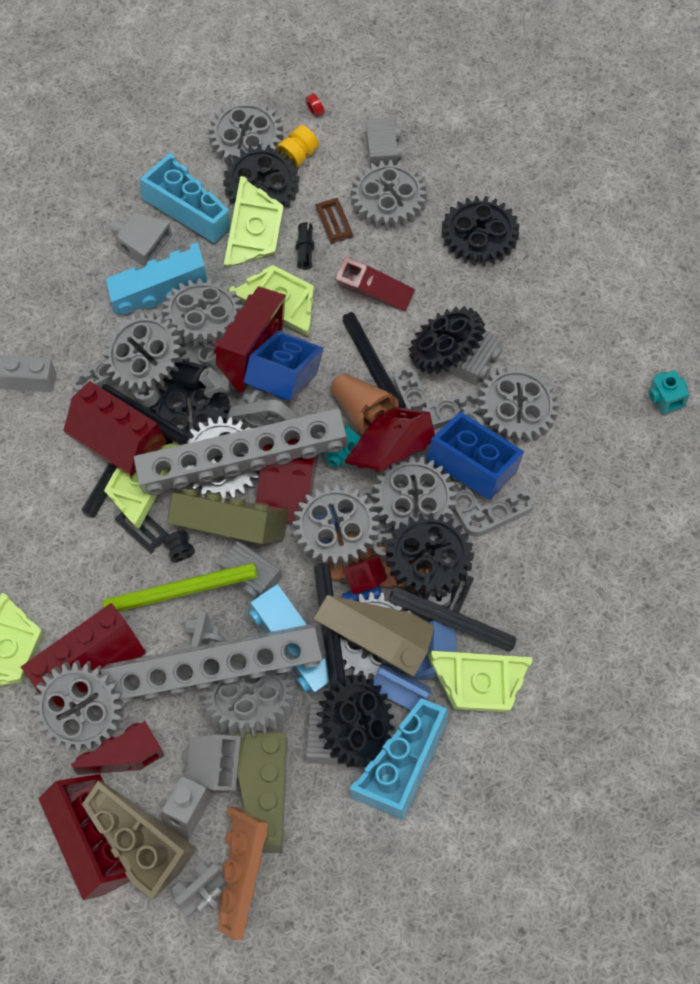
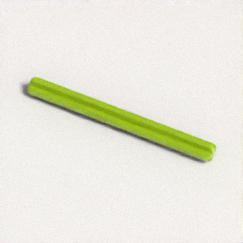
[103,563,258,612]

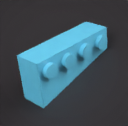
[140,152,229,243]
[106,242,207,315]
[248,584,329,696]
[349,698,449,820]

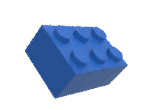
[244,330,324,400]
[426,411,524,500]

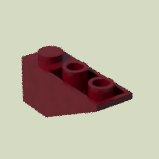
[335,257,415,312]
[71,721,165,775]

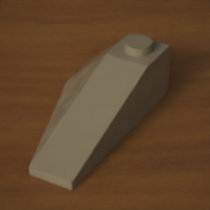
[313,595,434,677]
[82,781,197,899]

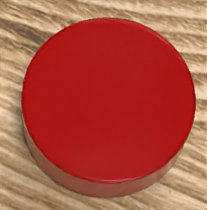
[305,93,325,118]

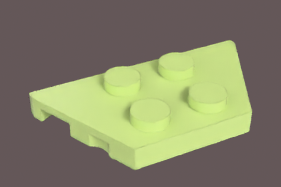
[224,176,284,267]
[229,265,314,336]
[104,441,180,528]
[0,593,43,686]
[428,651,532,712]

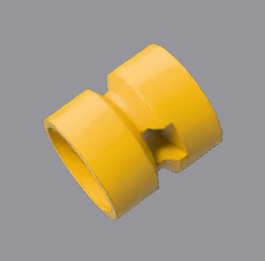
[275,125,319,168]

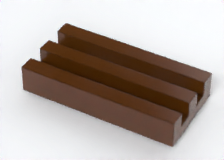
[315,198,353,245]

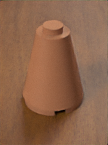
[331,374,399,435]

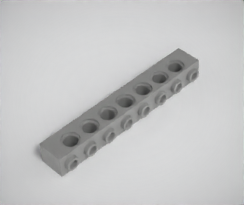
[134,408,348,495]
[100,622,326,703]

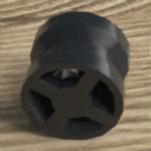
[163,531,195,562]

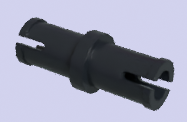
[295,222,315,270]

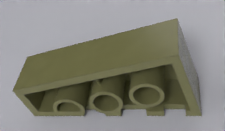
[168,487,289,544]
[234,732,288,853]

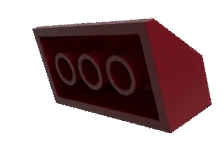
[214,286,286,393]
[63,381,167,477]
[21,603,146,717]
[38,774,130,900]

